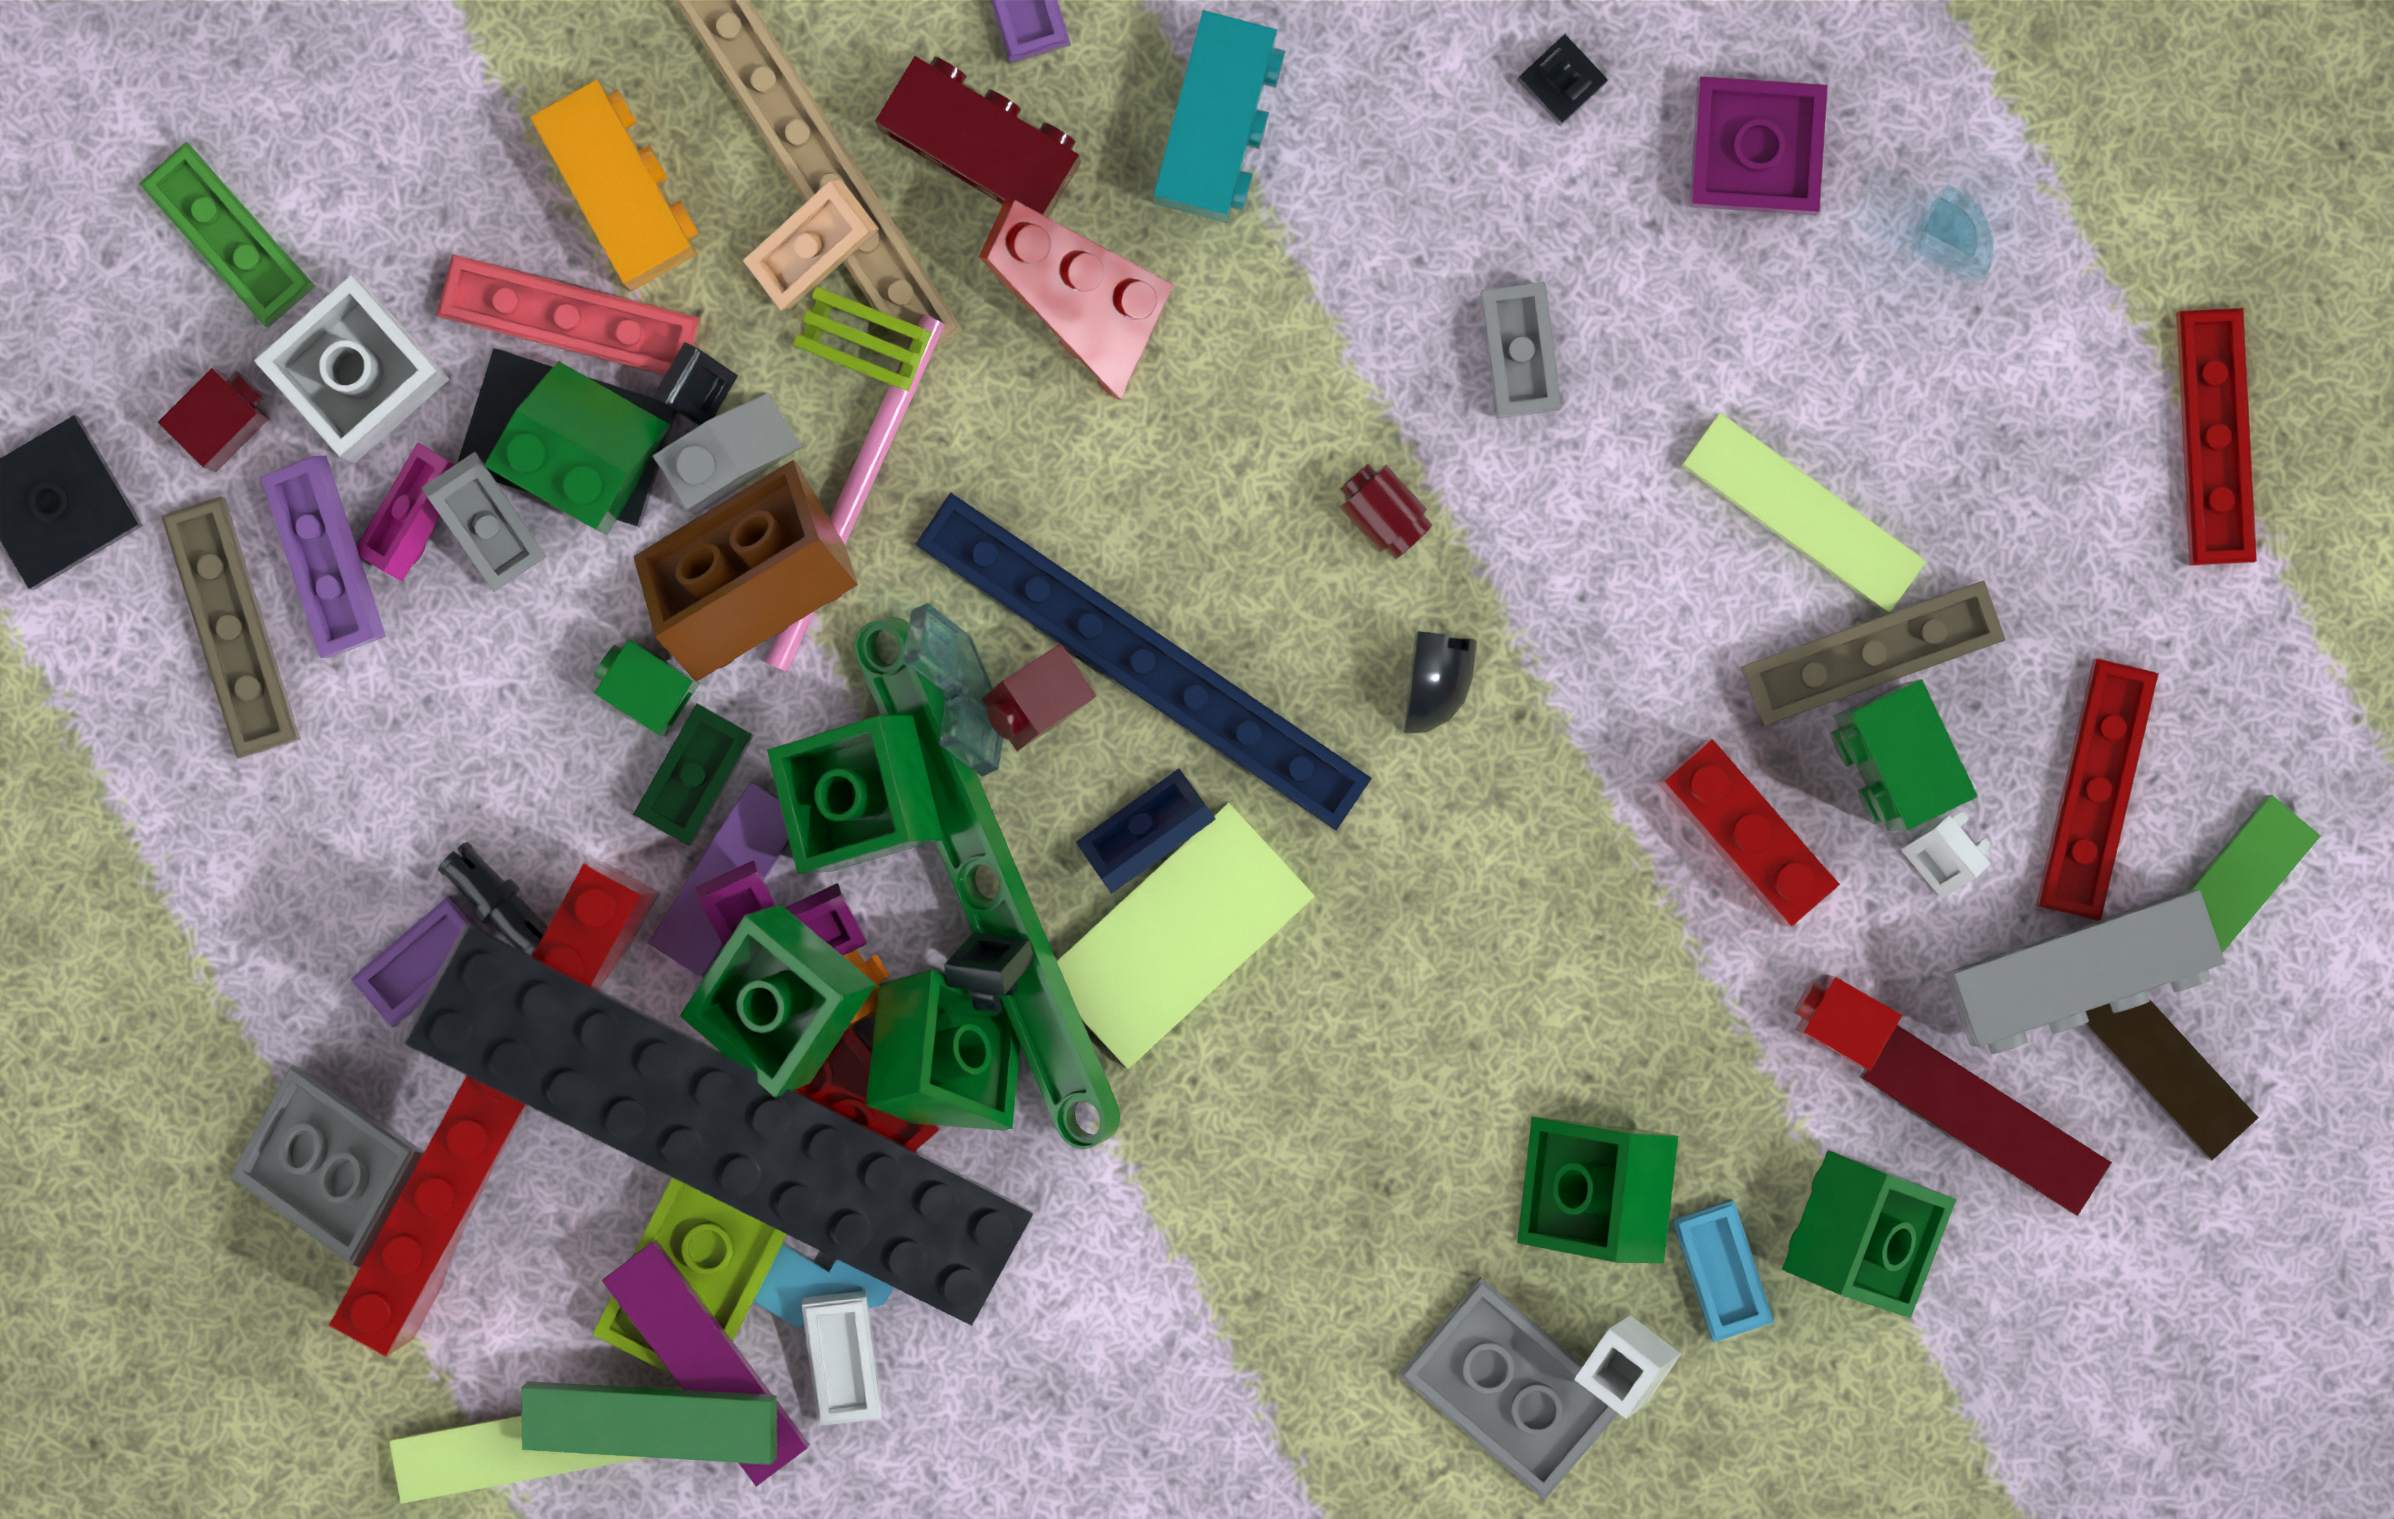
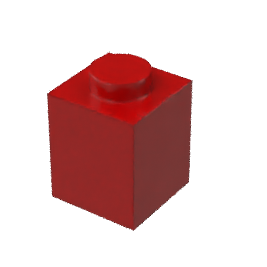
[1794,975,1902,1071]

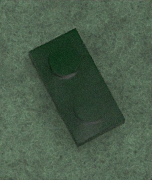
[633,703,754,846]

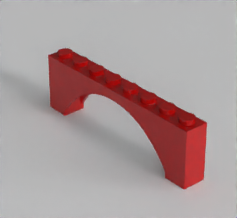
[328,862,660,1357]

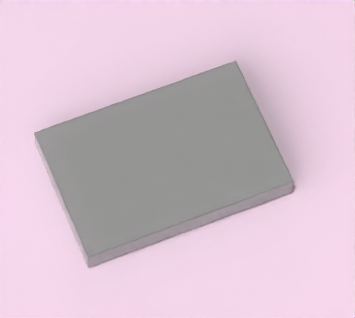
[230,1065,424,1268]
[1398,1277,1618,1500]

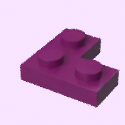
[695,860,867,956]

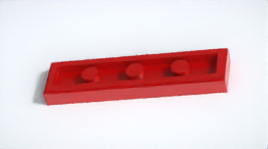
[2176,308,2257,566]
[2036,658,2159,921]

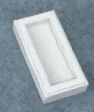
[802,1290,882,1426]

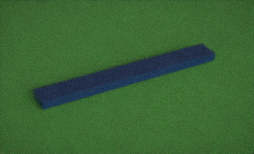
[915,492,1372,831]

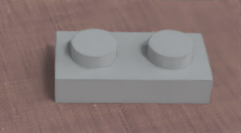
[1480,282,1562,419]
[421,452,547,592]

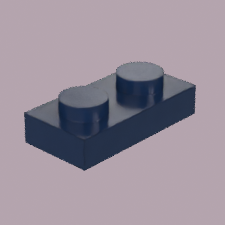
[1076,768,1216,894]

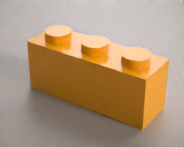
[530,79,700,292]

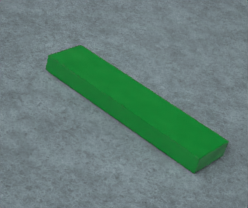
[521,1381,777,1465]

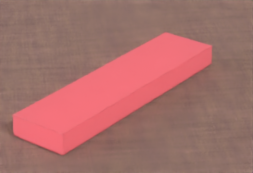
[436,254,700,376]

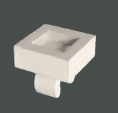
[1901,812,1991,898]

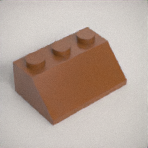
[633,460,858,682]

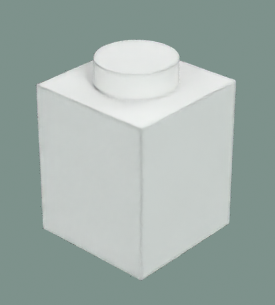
[1574,1315,1681,1419]

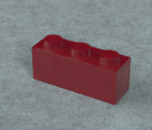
[875,56,1081,218]

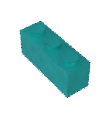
[1153,10,1286,223]

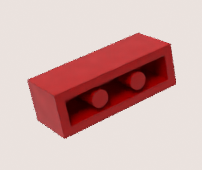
[1657,739,1840,927]

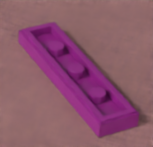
[601,1239,810,1487]

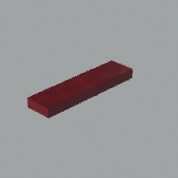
[1859,1025,2112,1216]

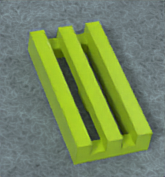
[793,286,932,392]

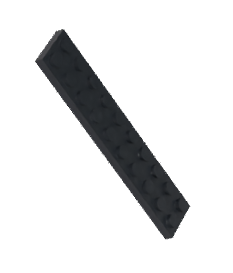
[402,922,1033,1326]

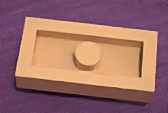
[743,179,879,311]

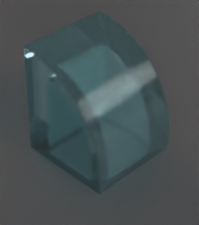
[1908,184,1993,284]

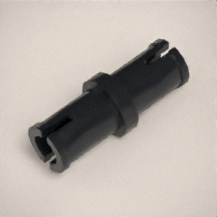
[438,842,548,956]

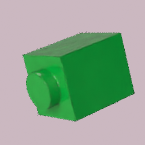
[594,639,700,736]

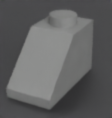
[653,393,802,515]

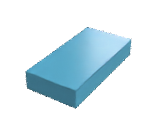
[1672,1199,1774,1342]

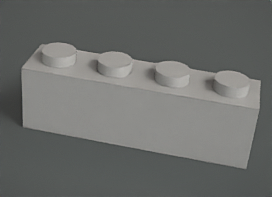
[1945,890,2226,1054]

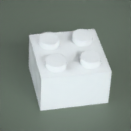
[254,275,450,464]

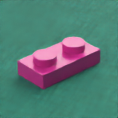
[356,442,456,582]

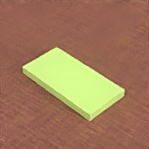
[1057,803,1315,1069]

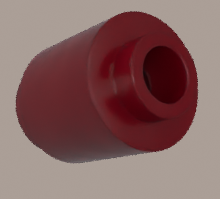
[1339,463,1433,559]

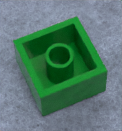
[1830,679,1978,831]
[767,715,943,874]
[679,904,876,1098]

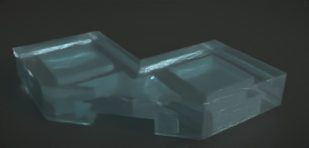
[903,603,1003,777]

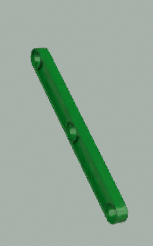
[855,617,1120,1149]

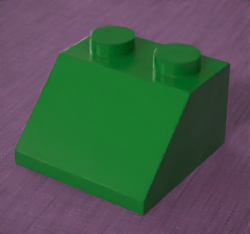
[484,361,671,536]
[866,969,1020,1131]
[1517,1117,1679,1264]
[1782,1150,1957,1318]

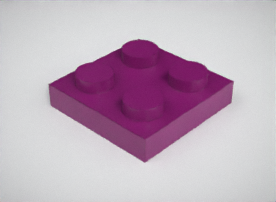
[1689,76,1828,216]

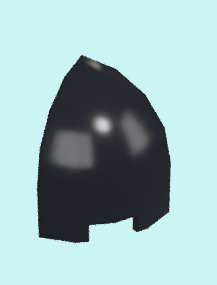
[1404,631,1477,734]

